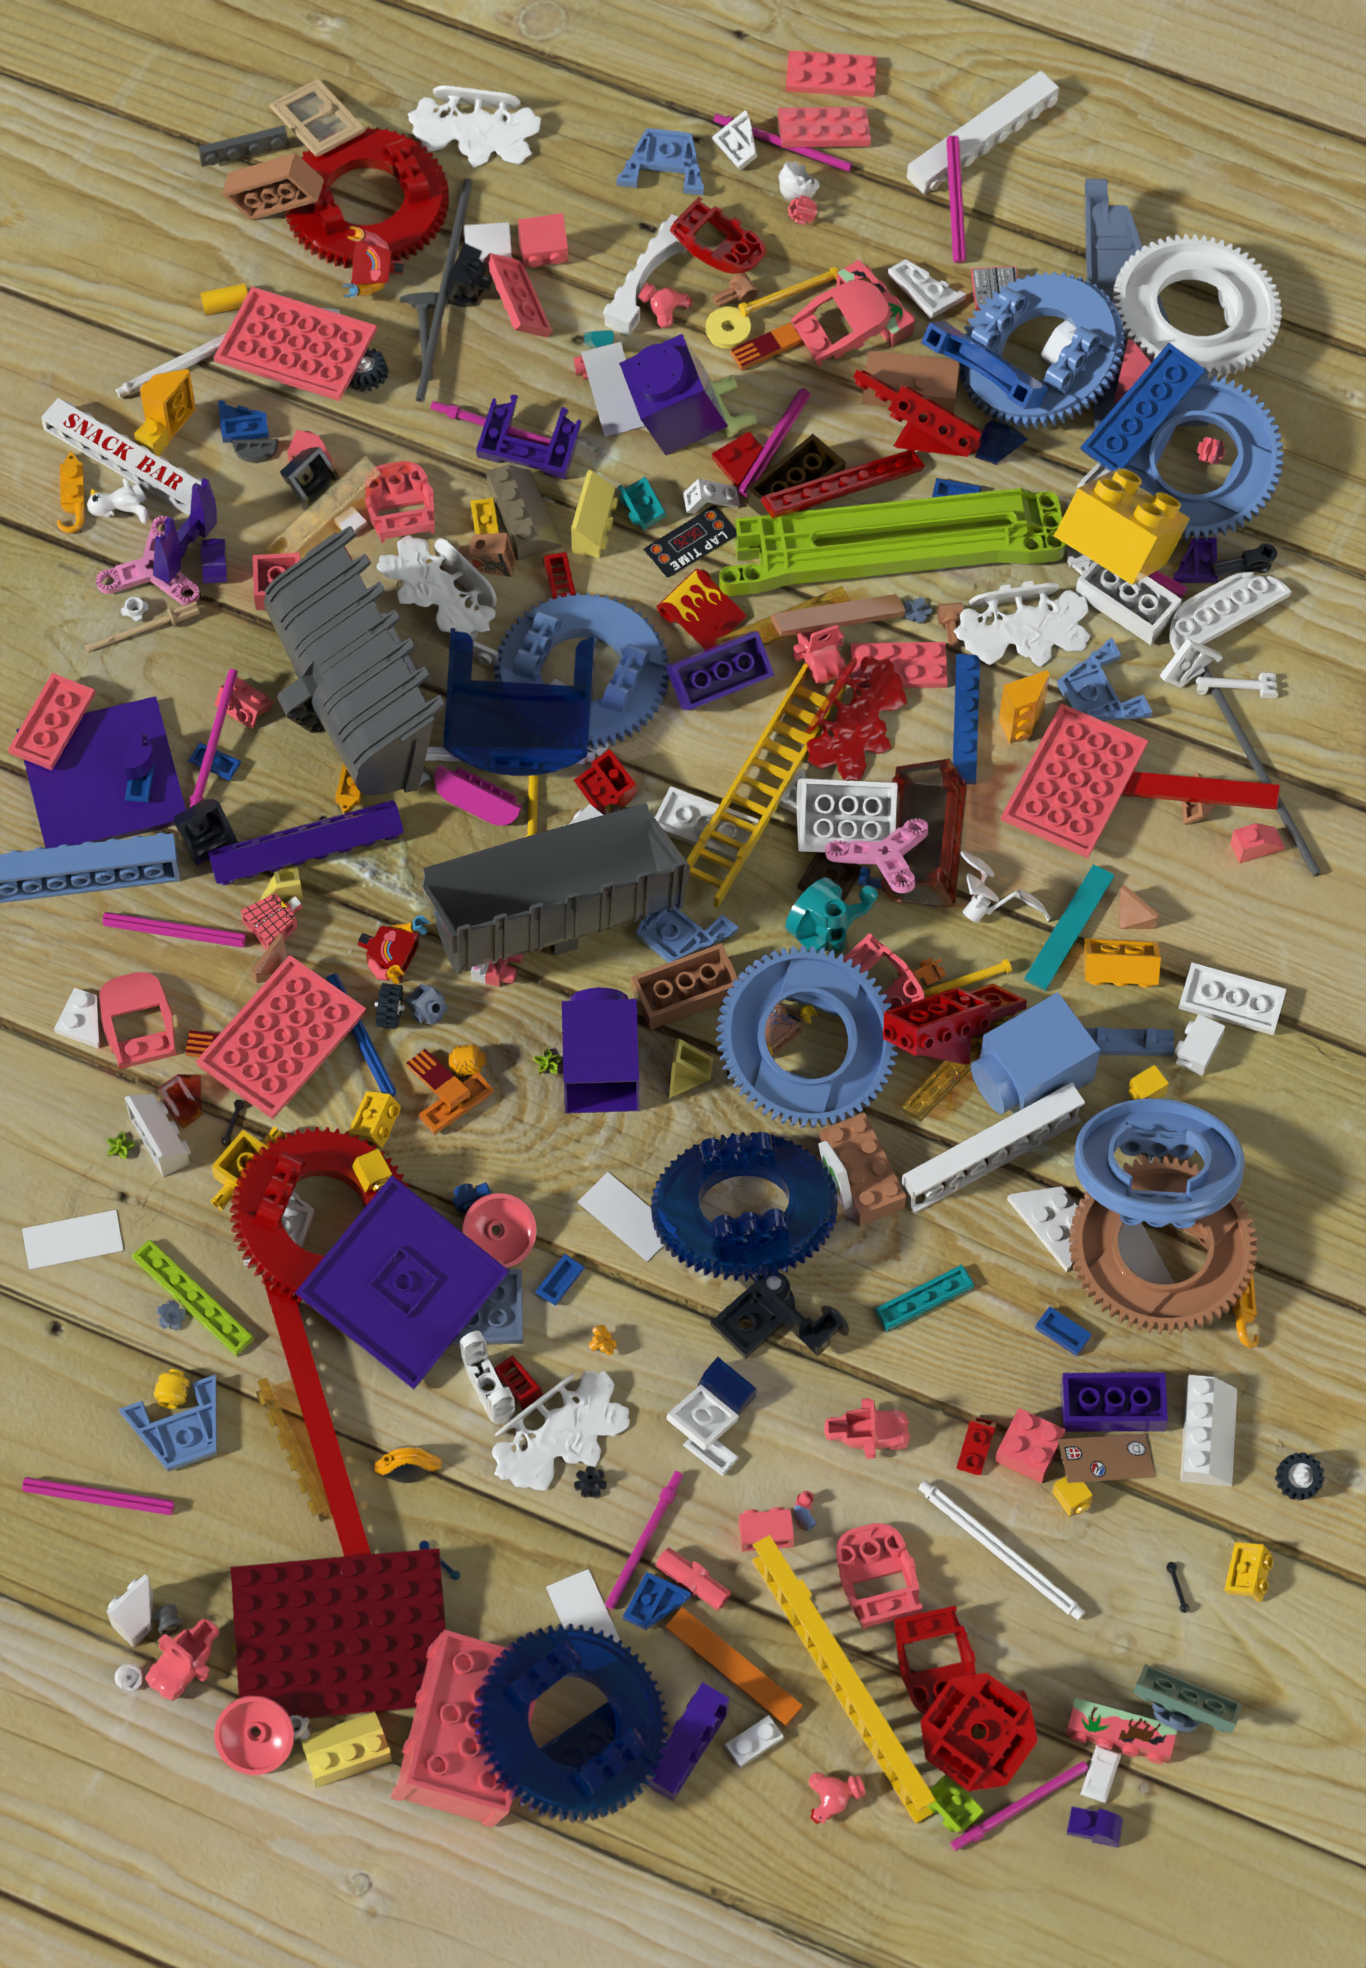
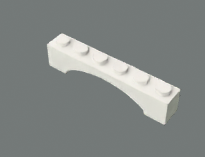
[603,214,695,337]

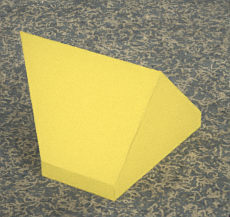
[259,866,303,903]
[669,1039,714,1099]

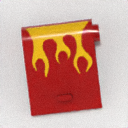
[656,569,747,650]

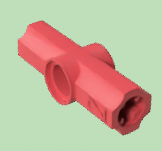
[655,1547,731,1611]

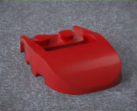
[669,197,766,274]
[894,1605,976,1715]

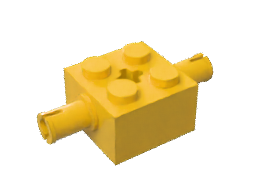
[210,1126,285,1211]

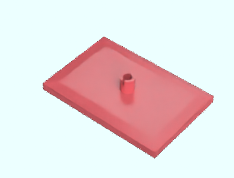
[214,287,377,401]
[1001,703,1148,859]
[196,955,367,1119]

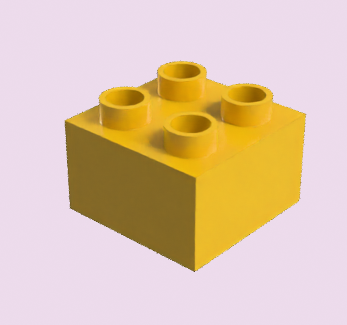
[1054,468,1191,585]

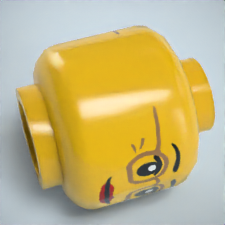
[154,1369,190,1409]

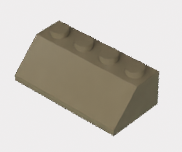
[486,464,562,561]

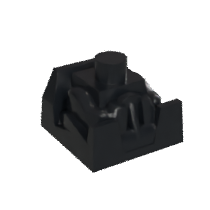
[447,243,492,307]
[280,447,344,513]
[173,799,238,866]

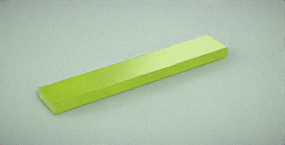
[131,1239,255,1357]

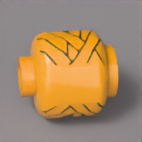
[449,1044,487,1077]

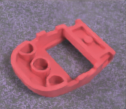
[791,280,891,367]
[365,461,435,543]
[843,933,925,1011]
[99,972,177,1070]
[836,1523,922,1630]

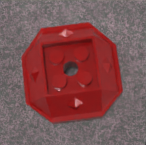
[920,1672,1038,1792]

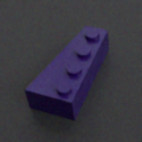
[645,1682,729,1801]

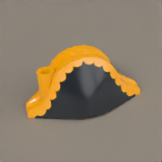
[374,1445,442,1483]

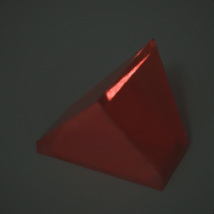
[157,1074,204,1129]

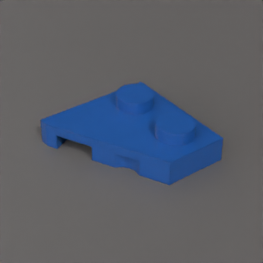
[218,400,269,443]
[623,1571,691,1631]

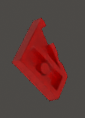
[712,431,763,489]

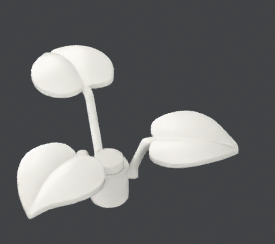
[959,850,1050,923]

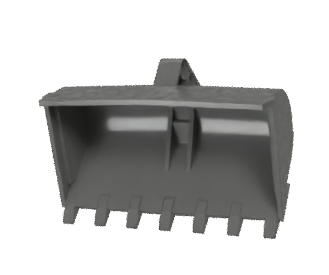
[264,526,446,795]
[422,803,690,975]

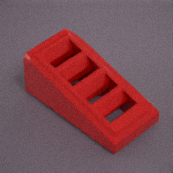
[543,552,576,600]
[493,1355,543,1411]

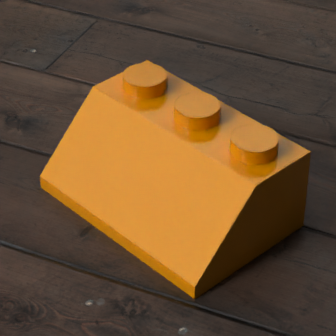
[140,369,196,442]
[999,670,1050,743]
[1084,938,1161,988]

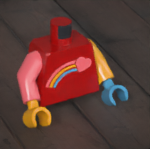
[343,226,404,298]
[357,915,430,985]

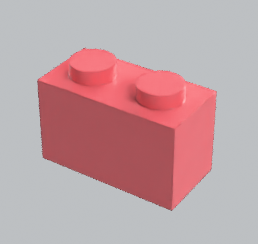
[739,1507,794,1552]

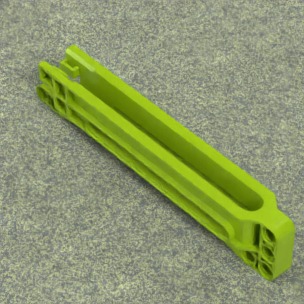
[719,488,1066,596]

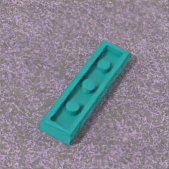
[874,1264,975,1333]

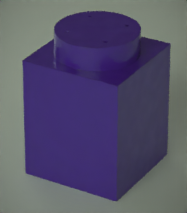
[619,334,728,456]
[561,987,639,1114]

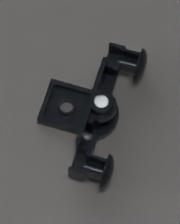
[710,1222,849,1359]

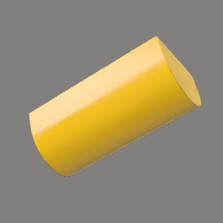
[200,283,248,316]

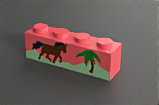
[837,259,915,347]
[1066,1698,1177,1764]

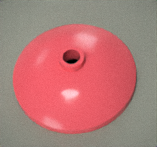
[461,1193,536,1268]
[214,1695,294,1775]

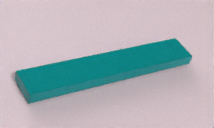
[1024,864,1115,992]

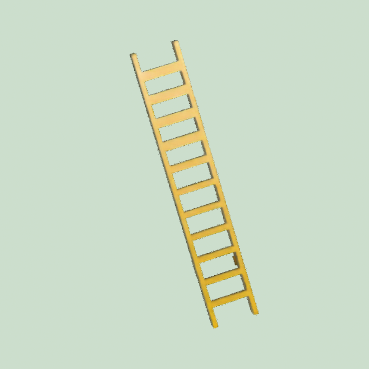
[686,663,847,908]
[752,1535,936,1824]

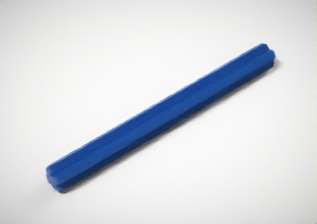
[326,973,396,1097]

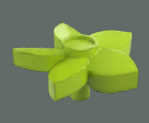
[533,1048,563,1074]
[106,1132,136,1159]

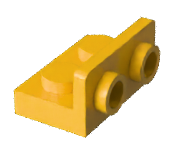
[348,1091,401,1148]
[1224,1542,1273,1602]

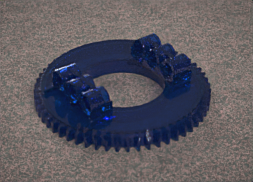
[651,1132,838,1281]
[474,1624,668,1823]

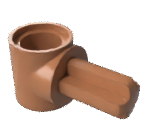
[713,273,758,307]
[937,602,964,647]

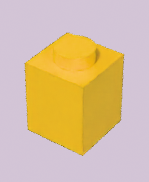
[134,417,170,456]
[1128,1065,1169,1100]
[352,1149,392,1193]
[1052,1476,1093,1517]

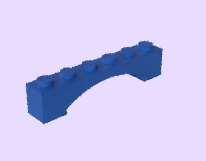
[921,322,1048,409]

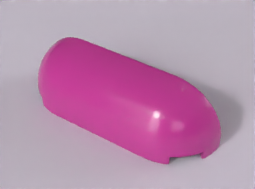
[434,765,522,826]

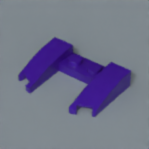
[476,395,581,480]
[153,478,217,584]

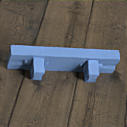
[1085,1027,1174,1056]

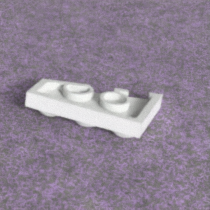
[887,259,966,319]

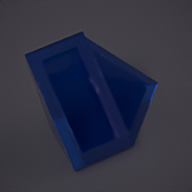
[975,419,1029,465]

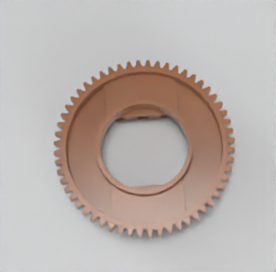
[1069,1157,1258,1335]

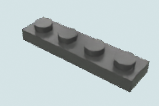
[198,125,288,167]

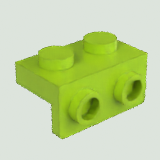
[927,1775,986,1833]

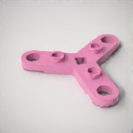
[96,516,200,606]
[825,818,928,893]

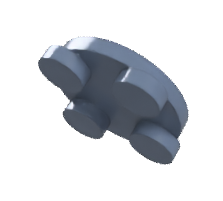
[1152,1702,1203,1732]

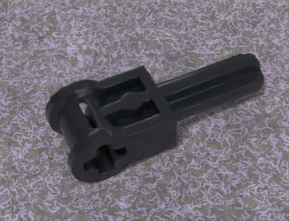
[1210,543,1278,576]

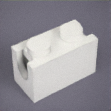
[1174,1014,1225,1076]

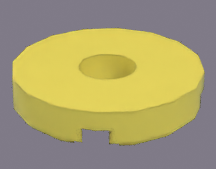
[706,307,751,349]

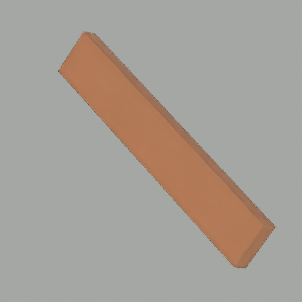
[771,594,906,637]

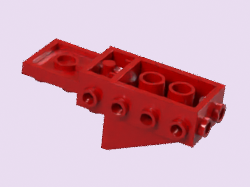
[852,367,983,458]
[883,983,1027,1065]

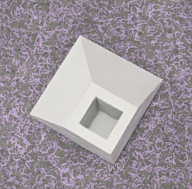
[107,1574,154,1647]

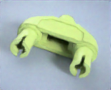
[710,375,757,437]

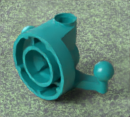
[785,877,878,954]

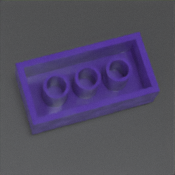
[665,631,775,711]
[1060,1372,1168,1432]

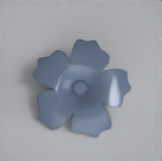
[904,597,932,624]
[156,1300,186,1331]

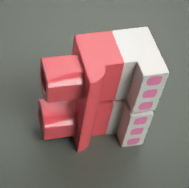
[471,953,524,987]

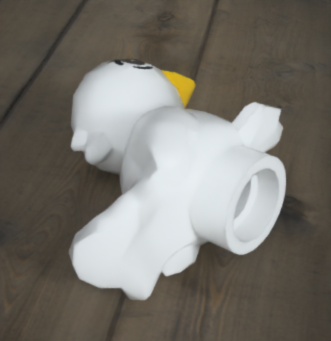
[87,478,149,524]

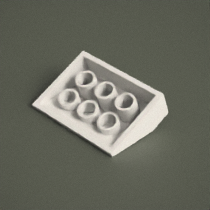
[796,779,897,855]

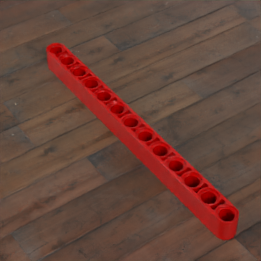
[261,1274,371,1557]

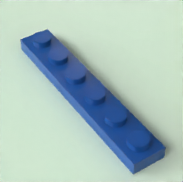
[952,654,980,785]

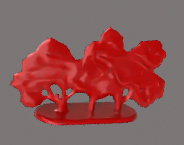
[806,656,907,781]

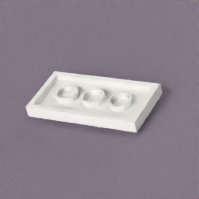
[655,786,759,861]
[1178,963,1287,1035]

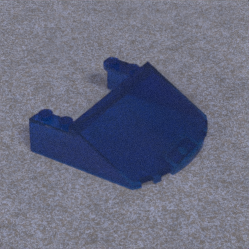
[443,628,597,776]

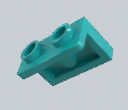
[618,477,668,530]

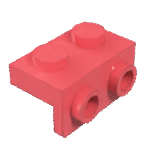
[215,677,274,729]

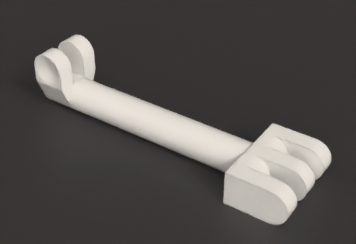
[1196,673,1278,699]

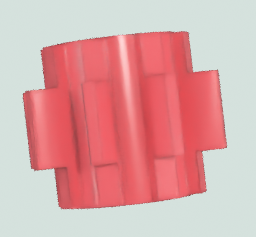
[788,195,818,225]
[1197,437,1226,465]

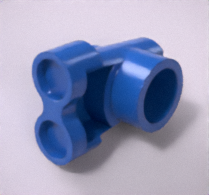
[452,1182,493,1214]

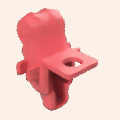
[792,625,846,684]
[824,1398,910,1459]
[145,1619,219,1701]

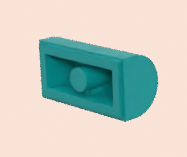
[584,330,614,349]

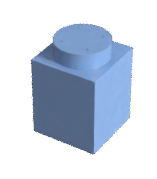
[971,992,1100,1114]

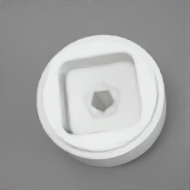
[115,1664,143,1691]

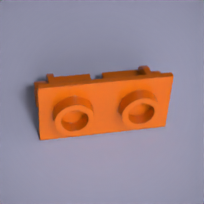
[893,957,946,988]

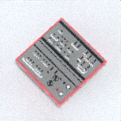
[971,266,1018,311]

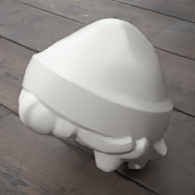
[779,161,820,201]

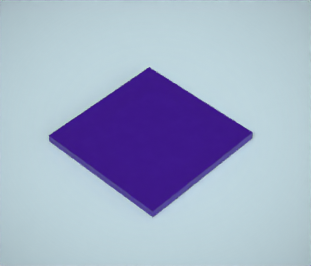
[16,696,186,849]
[295,1175,510,1390]

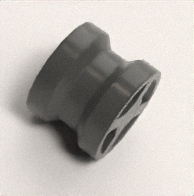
[152,1604,184,1635]

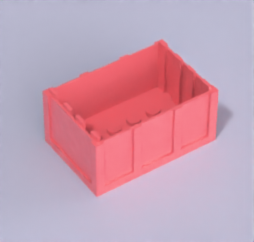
[391,1630,546,1828]

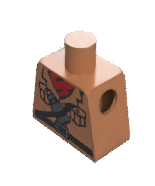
[458,533,516,577]

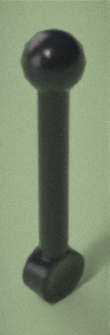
[221,1099,244,1146]
[1166,1562,1190,1613]

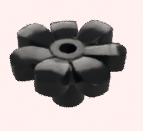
[574,1466,607,1498]

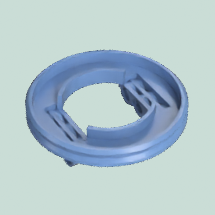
[1074,1098,1245,1229]

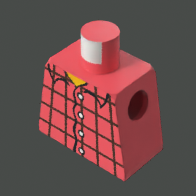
[241,894,303,950]

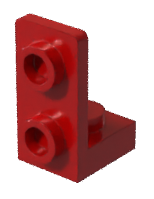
[957,1415,997,1476]

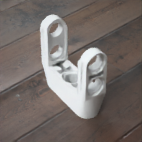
[460,1331,515,1425]

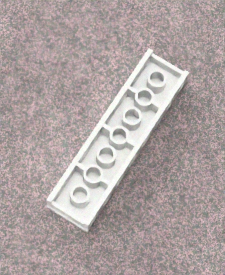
[901,1082,1085,1214]

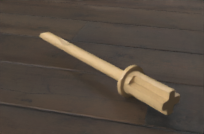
[85,602,200,652]

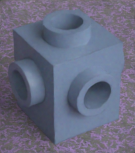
[404,984,449,1025]

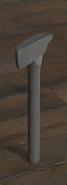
[399,292,439,381]

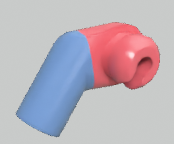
[793,1490,817,1531]

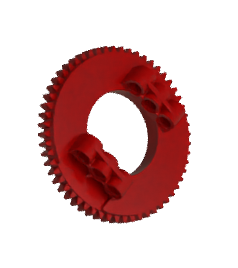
[284,127,449,269]
[230,1127,409,1306]

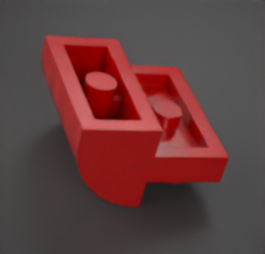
[573,749,638,815]

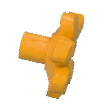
[589,1324,617,1356]

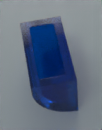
[697,1357,756,1415]

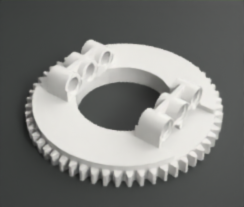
[1112,234,1282,379]

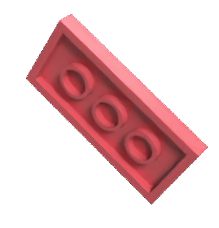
[786,50,877,97]
[777,107,871,147]
[484,253,553,338]
[851,642,947,688]
[8,673,96,770]

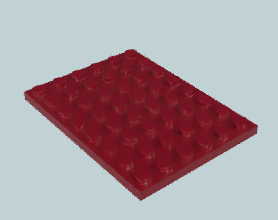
[230,1548,446,1719]

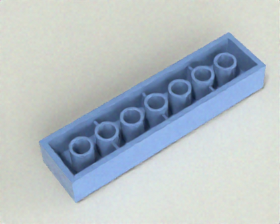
[0,833,180,903]

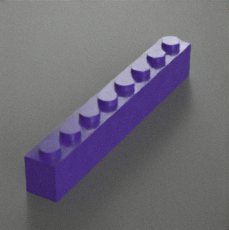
[207,800,404,885]

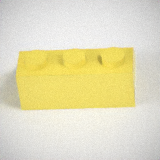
[571,470,619,558]
[300,1712,392,1788]

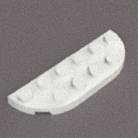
[1169,572,1292,654]

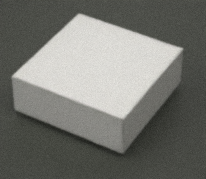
[334,506,367,533]

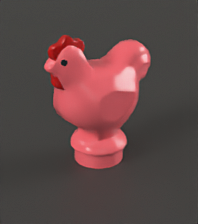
[637,282,692,328]
[809,1772,865,1824]

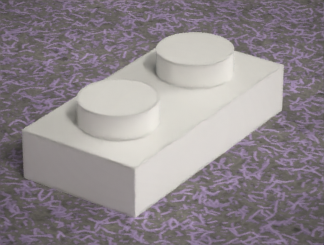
[725,1715,784,1768]

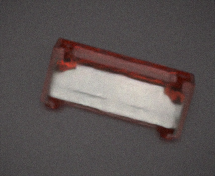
[881,759,967,908]

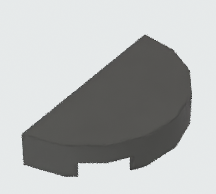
[232,439,279,463]

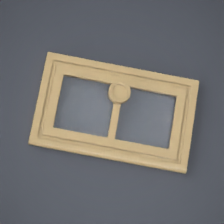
[269,79,365,157]

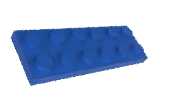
[1081,343,1205,472]

